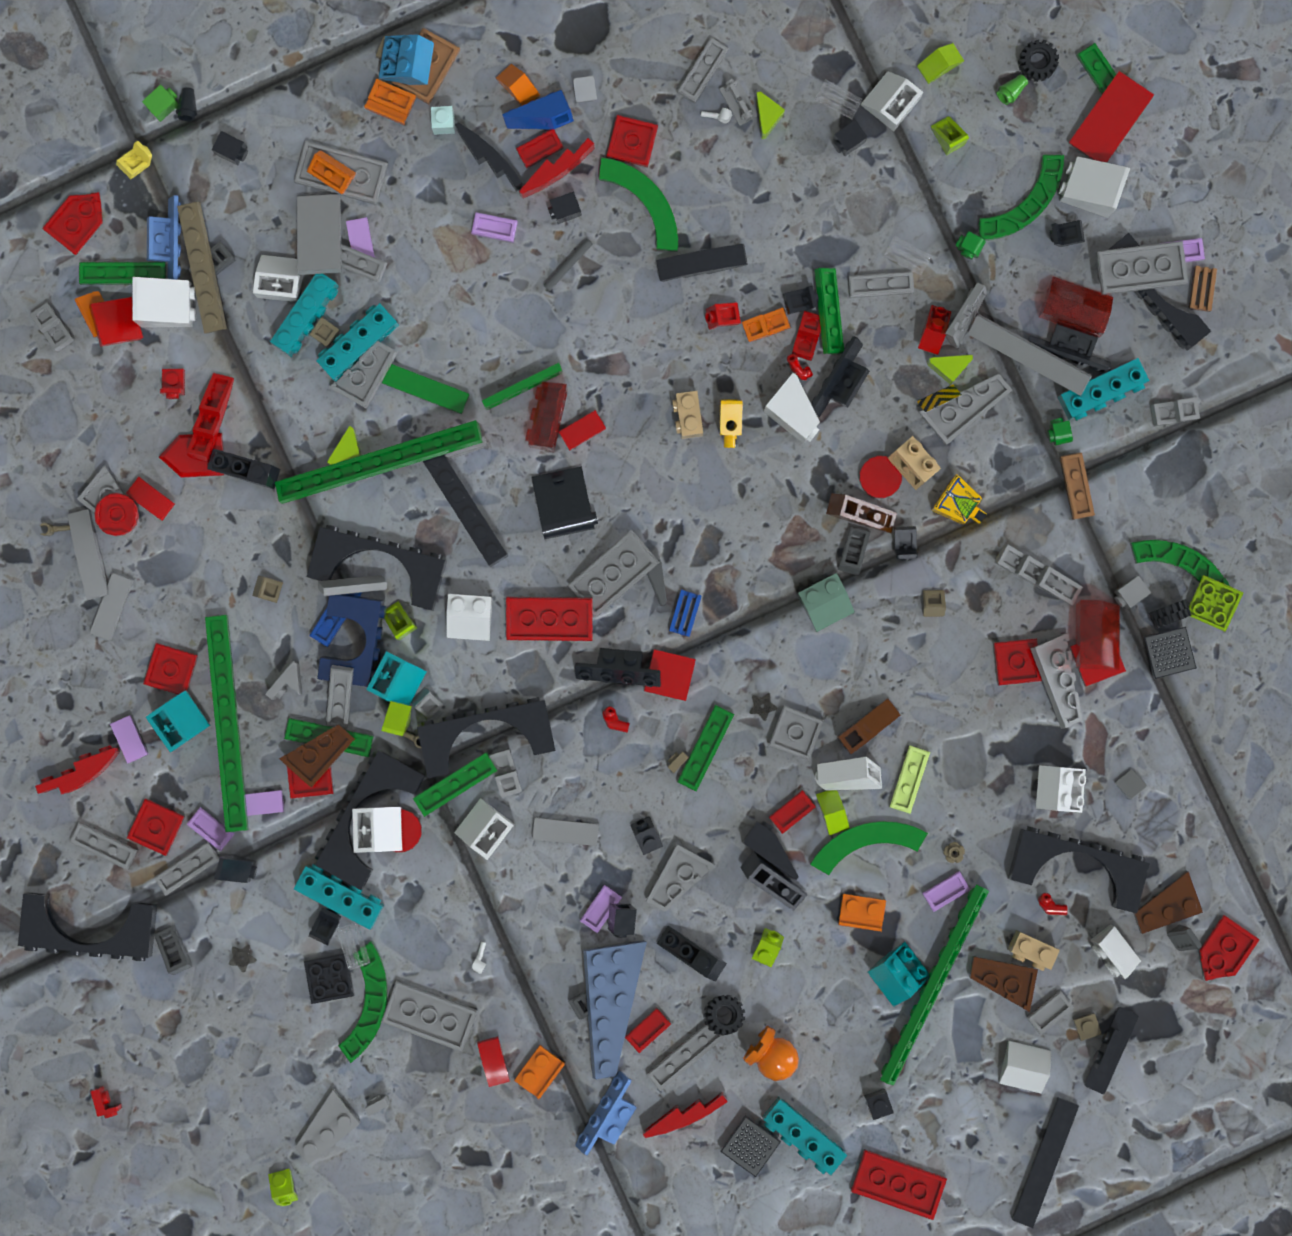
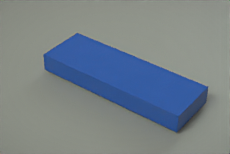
[309,592,362,647]

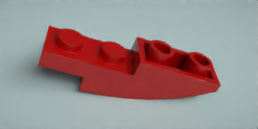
[35,745,120,795]

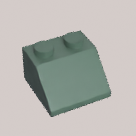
[797,573,854,632]

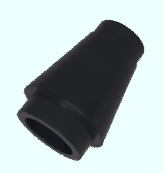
[176,87,197,122]

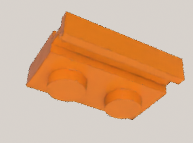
[364,79,416,125]
[838,893,886,932]
[514,1045,565,1099]

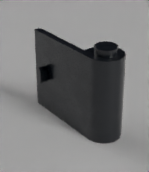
[531,466,598,540]

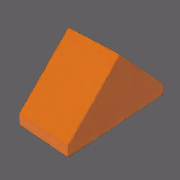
[496,64,540,106]

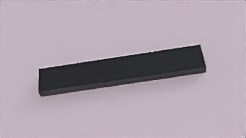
[1012,1097,1079,1228]

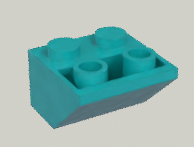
[366,651,427,706]
[145,690,211,753]
[867,941,930,1007]

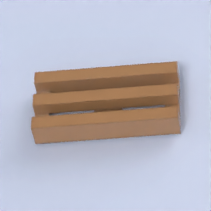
[1189,266,1217,312]

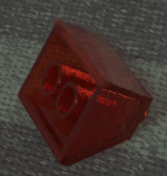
[1039,277,1113,338]
[525,382,568,453]
[1076,600,1120,670]

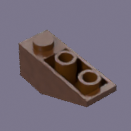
[837,698,901,754]

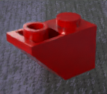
[918,305,952,355]

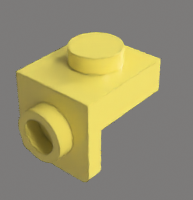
[116,141,152,179]

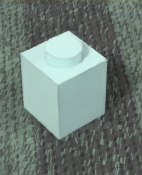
[431,106,455,135]

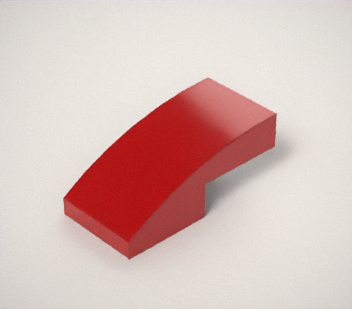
[792,311,821,361]
[126,476,175,521]
[477,1036,510,1087]

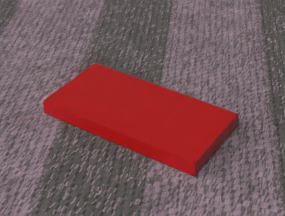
[1069,71,1154,163]
[506,597,593,641]
[850,1149,947,1220]

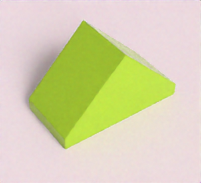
[917,43,964,84]
[756,92,785,139]
[931,116,969,155]
[927,355,973,385]
[327,426,361,465]
[384,601,417,640]
[381,701,412,736]
[815,790,850,835]

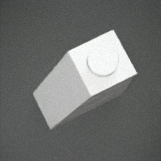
[815,757,882,790]

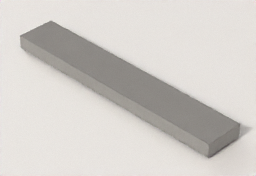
[968,314,1092,396]

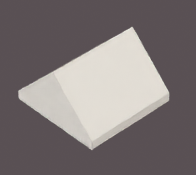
[999,1040,1051,1094]

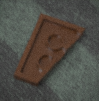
[279,724,355,787]
[1133,871,1203,934]
[969,956,1038,1012]

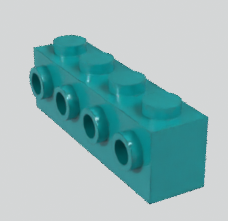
[270,274,339,357]
[316,303,399,382]
[1057,358,1150,421]
[294,864,385,930]
[762,1096,848,1175]

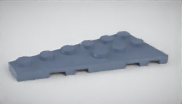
[583,940,647,1080]

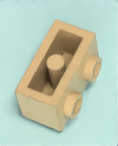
[672,391,703,439]
[888,436,941,490]
[1007,930,1060,971]

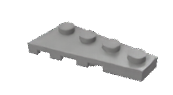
[919,374,1012,445]
[1030,633,1082,729]

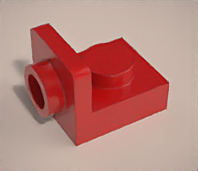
[705,302,741,330]
[160,369,185,399]
[90,1086,122,1118]

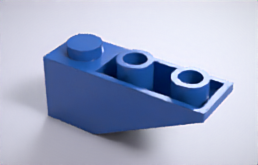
[502,90,574,129]

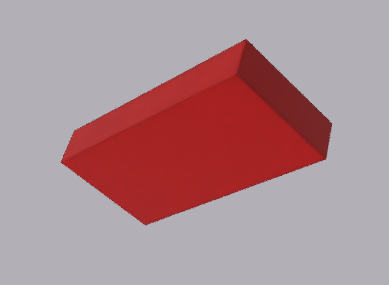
[516,129,564,168]
[559,410,606,451]
[769,790,816,834]
[625,1007,671,1053]

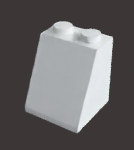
[1059,156,1130,218]
[133,277,196,328]
[764,373,820,444]

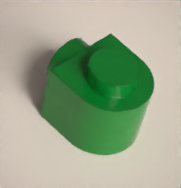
[955,231,986,260]
[1047,418,1073,446]

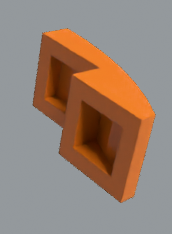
[742,307,791,342]

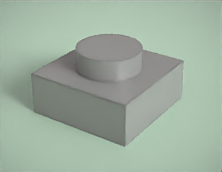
[365,1095,390,1116]

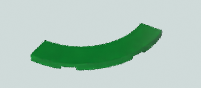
[979,155,1064,241]
[599,158,678,252]
[1130,540,1230,586]
[810,821,928,875]
[338,941,388,1063]

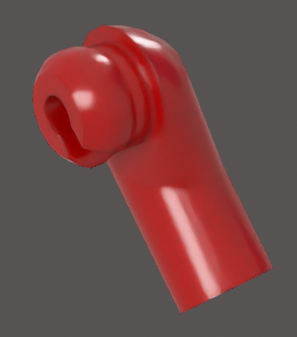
[787,354,813,381]
[603,706,630,733]
[1038,893,1068,915]

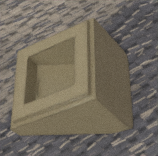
[252,576,283,603]
[923,590,946,617]

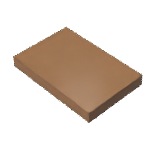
[392,28,460,105]

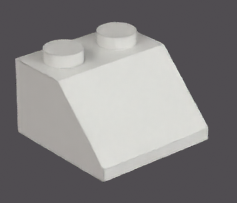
[447,594,493,641]

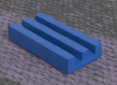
[669,590,702,637]

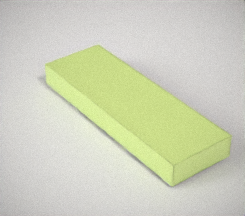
[889,746,930,814]

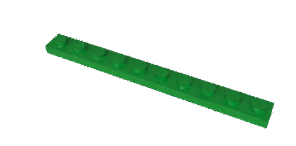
[275,420,483,504]
[205,615,249,833]
[880,884,989,1085]

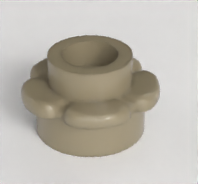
[944,842,965,863]

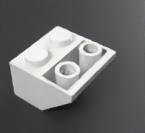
[861,71,923,131]
[253,255,303,302]
[1036,765,1086,812]
[454,798,515,860]
[352,807,402,853]
[1090,924,1141,979]

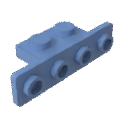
[147,195,181,280]
[575,1071,637,1155]

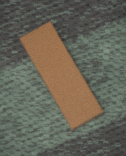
[1060,452,1095,520]

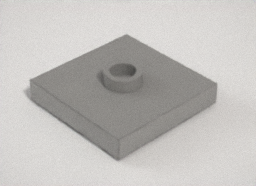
[768,705,824,761]

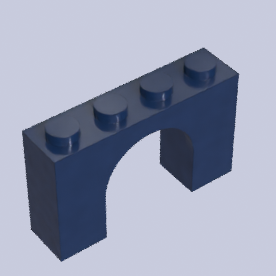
[317,594,386,687]

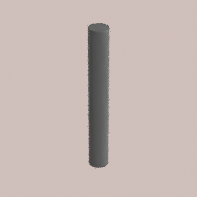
[544,239,593,291]

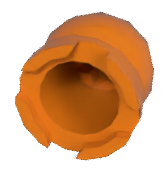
[743,1025,799,1081]

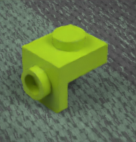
[752,928,784,967]
[268,1169,298,1206]

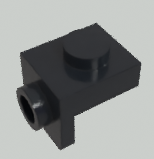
[1049,220,1085,247]
[783,286,818,315]
[894,526,918,561]
[630,816,663,855]
[308,908,341,946]

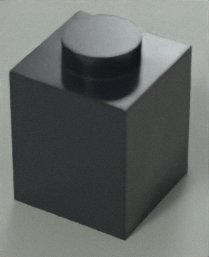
[832,120,868,156]
[211,131,248,166]
[548,191,582,224]
[608,903,637,938]
[864,1088,894,1120]

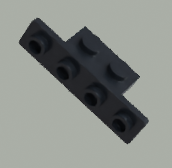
[1028,322,1111,372]
[811,336,870,417]
[575,648,661,687]
[1084,1007,1139,1094]

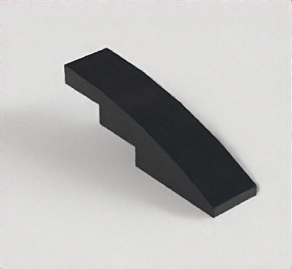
[455,122,523,192]
[656,244,748,282]

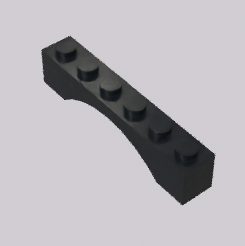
[1108,233,1211,351]
[423,455,508,568]

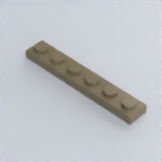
[177,202,227,334]

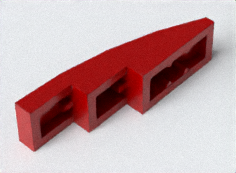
[519,138,595,199]
[186,373,234,461]
[643,1092,728,1138]

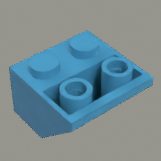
[379,35,434,85]

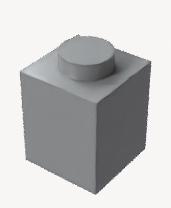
[1114,575,1151,609]

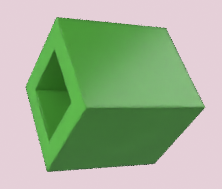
[142,84,178,122]

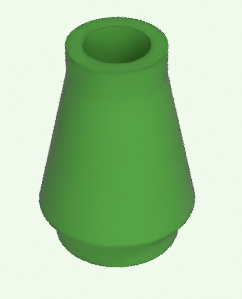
[997,74,1028,105]

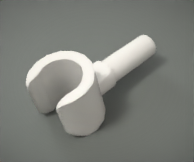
[701,108,732,124]
[472,942,486,974]

